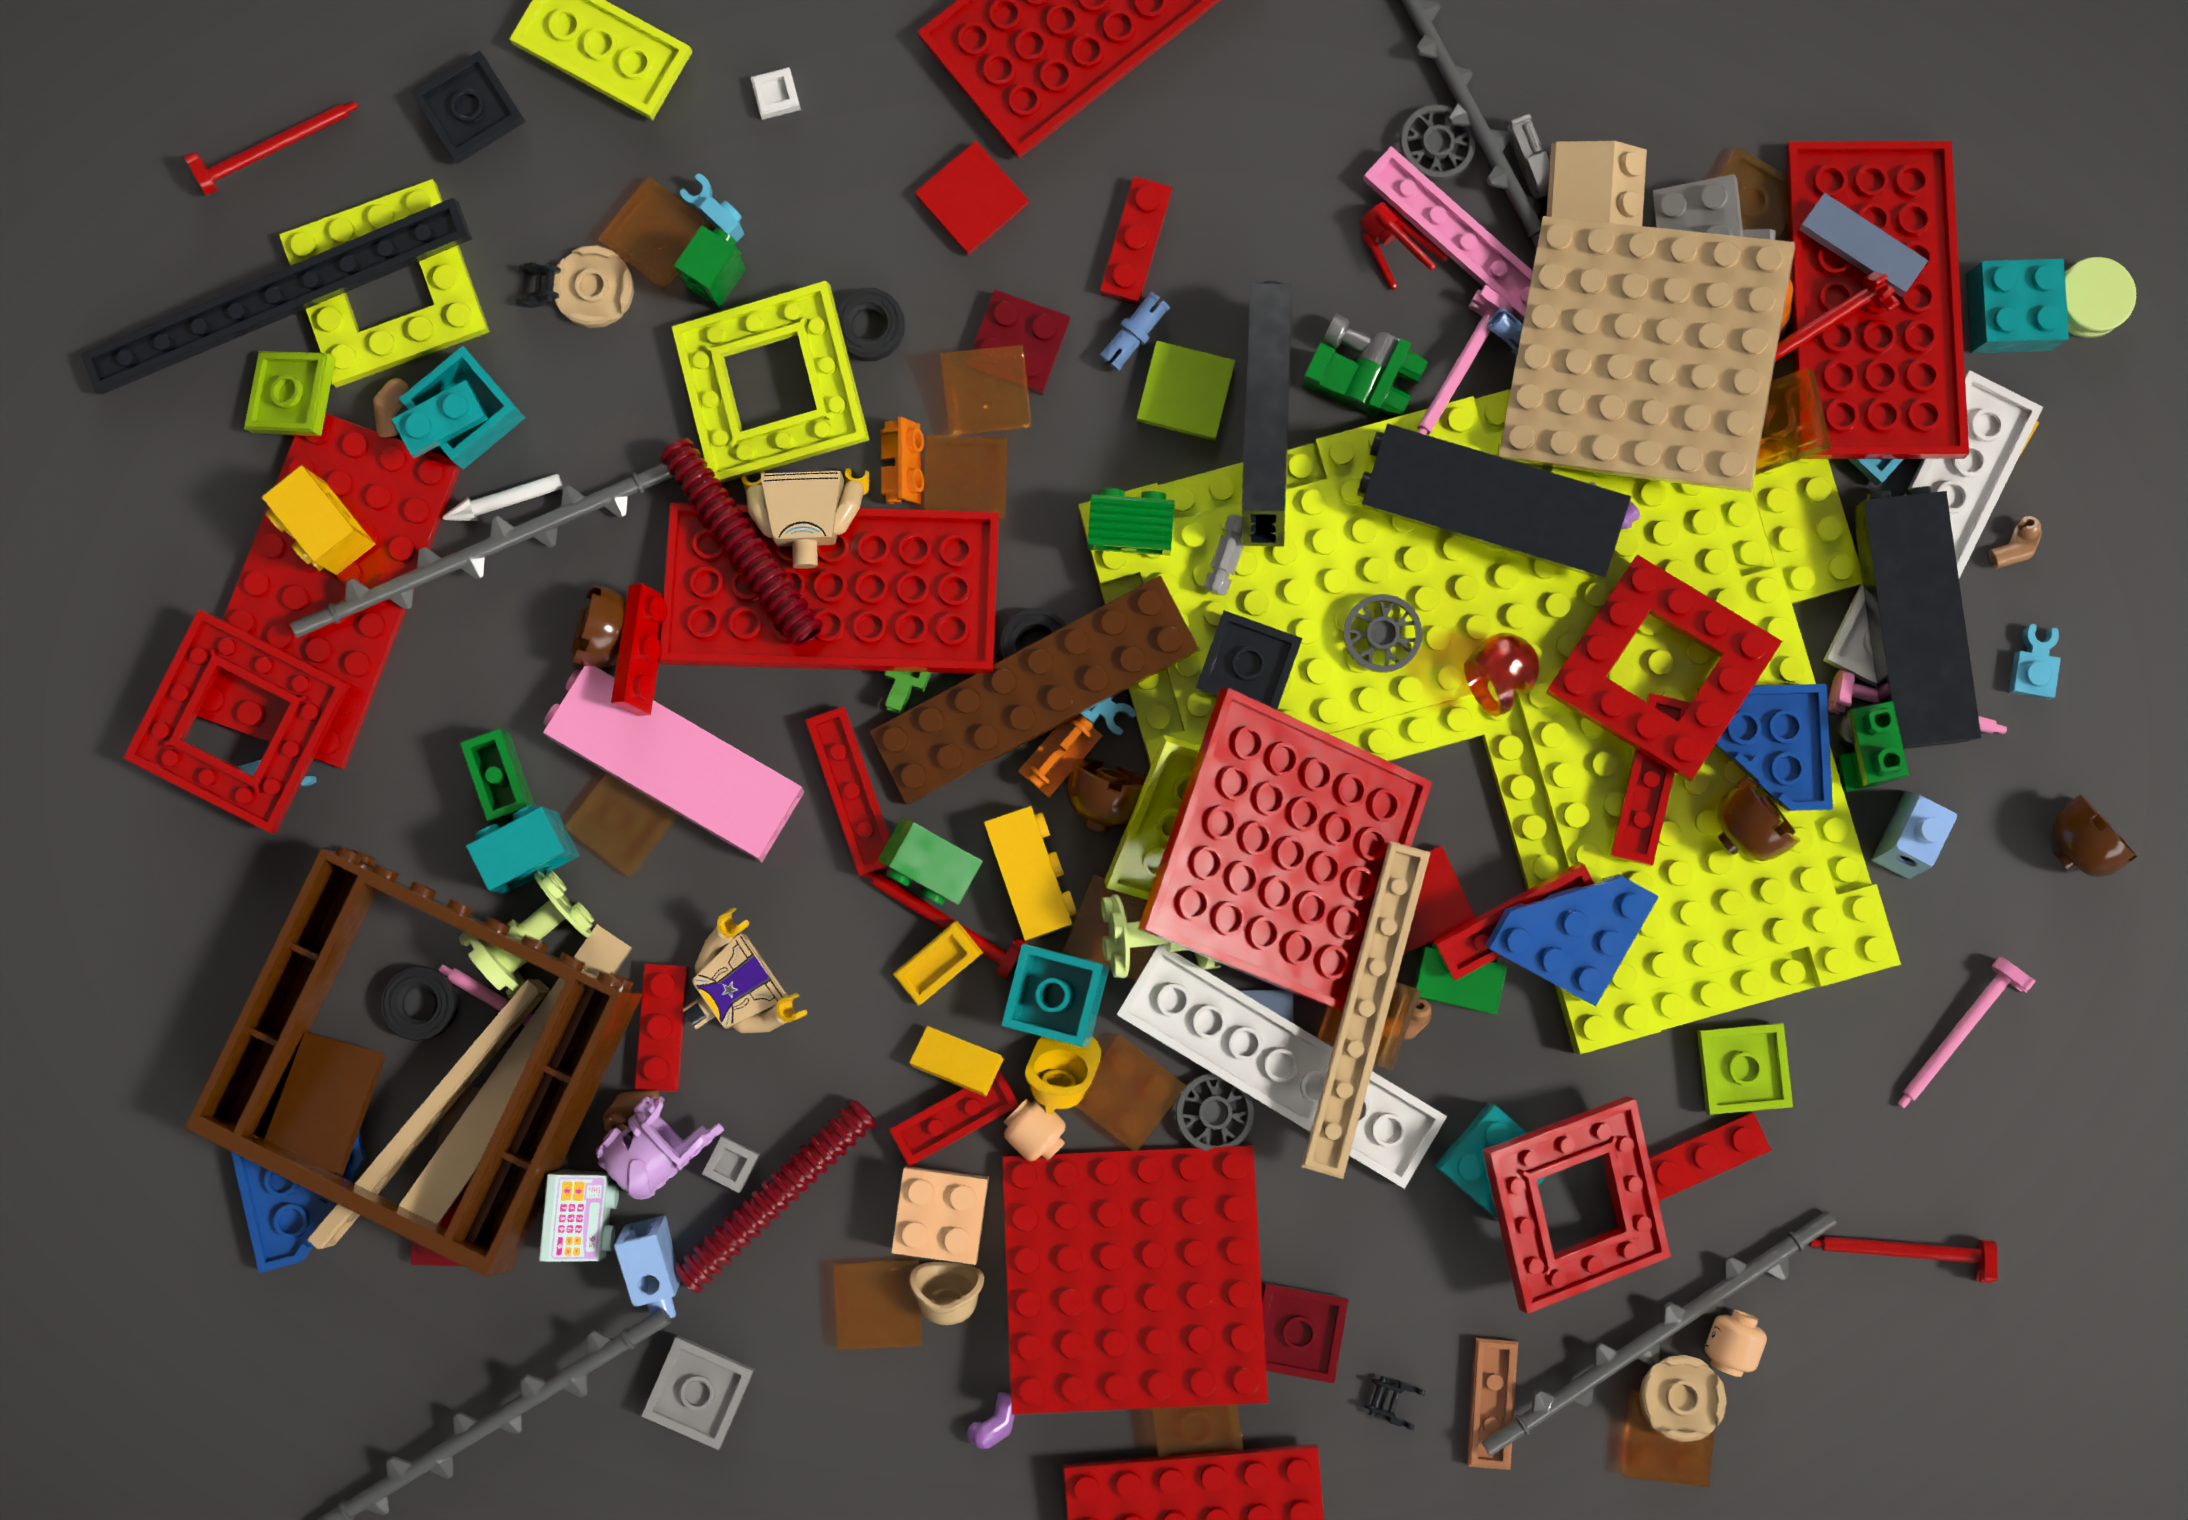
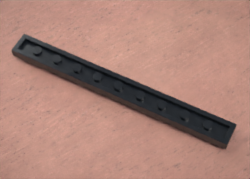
[81,198,472,395]

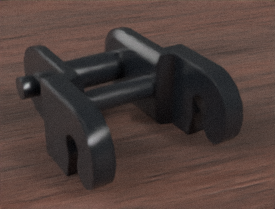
[516,262,561,308]
[1364,1376,1426,1430]

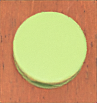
[2065,257,2136,338]

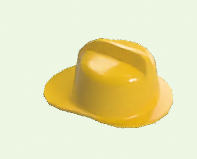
[1025,1036,1101,1115]

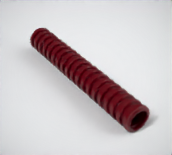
[660,438,823,646]
[674,1099,877,1293]

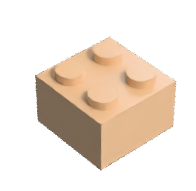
[892,1165,989,1265]

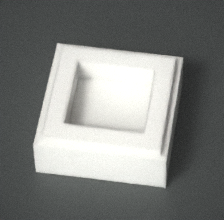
[750,67,801,120]

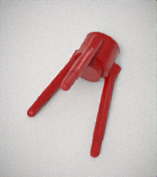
[1360,202,1448,290]

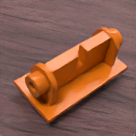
[880,416,924,505]
[1018,715,1103,798]

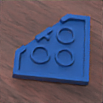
[1697,684,1833,812]
[1485,874,1659,1006]
[231,1129,367,1273]

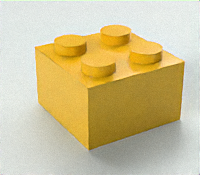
[262,465,376,575]

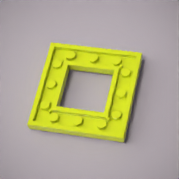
[279,179,490,388]
[671,281,869,483]

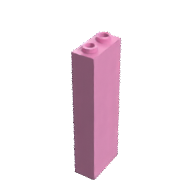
[543,666,804,863]

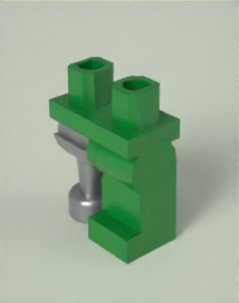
[1303,313,1428,418]
[1835,701,1909,793]

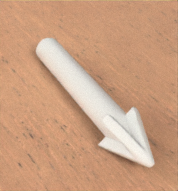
[442,473,563,521]

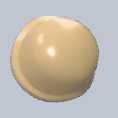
[910,1262,984,1325]

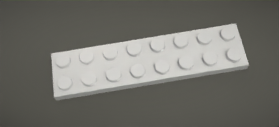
[1823,370,2043,688]
[1117,945,1447,1189]

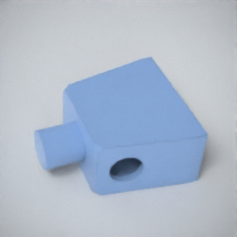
[1871,791,1957,879]
[614,1215,681,1318]

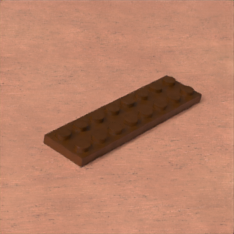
[869,576,1200,805]

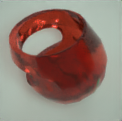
[1464,633,1540,717]

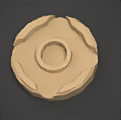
[554,245,634,328]
[1639,1355,1727,1442]

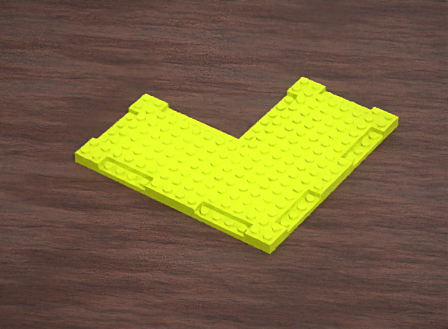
[1078,389,1901,1054]

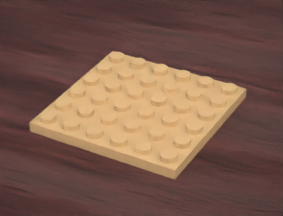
[1499,216,1795,493]

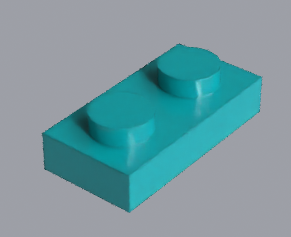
[392,380,488,458]

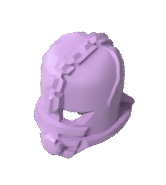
[596,1096,724,1200]

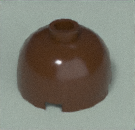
[570,584,627,669]
[1067,759,1146,832]
[1717,777,1800,861]
[2053,794,2137,877]

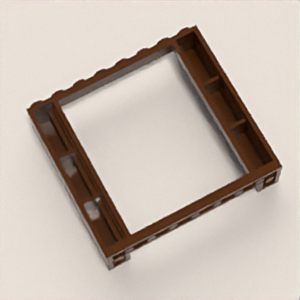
[185,846,643,1277]

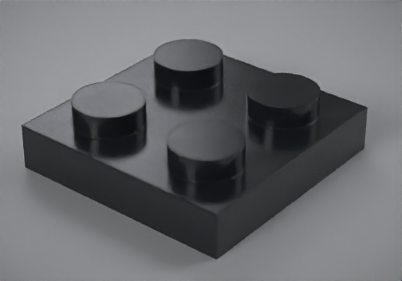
[411,50,526,164]
[1195,610,1303,710]

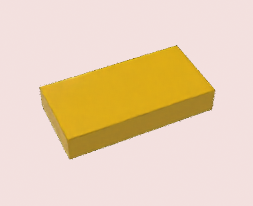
[893,921,983,1006]
[909,1026,1004,1097]

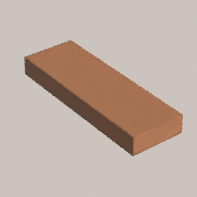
[1466,1337,1518,1470]

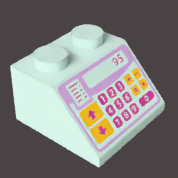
[539,1169,619,1262]

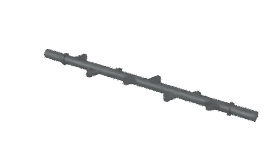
[1401,0,1544,249]
[290,464,675,638]
[1481,1211,1837,1457]
[316,1308,671,1520]

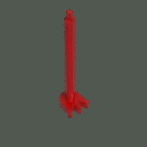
[184,101,359,196]
[1775,271,1900,362]
[863,872,1029,980]
[1810,1236,1998,1284]

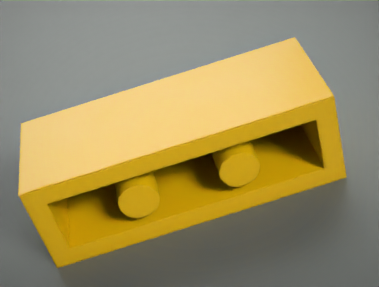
[984,806,1077,941]

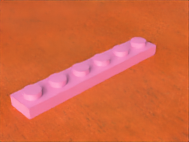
[1363,146,1533,322]

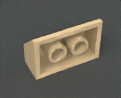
[1547,141,1647,226]

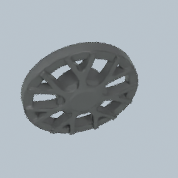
[1400,105,1476,180]
[1343,594,1422,673]
[1176,1073,1254,1151]

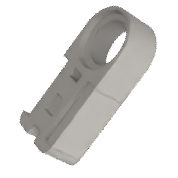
[1506,114,1550,199]

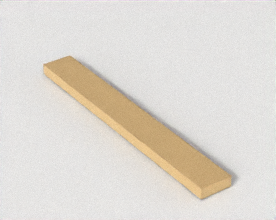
[1301,841,1431,1179]
[399,925,632,1225]
[307,979,549,1249]

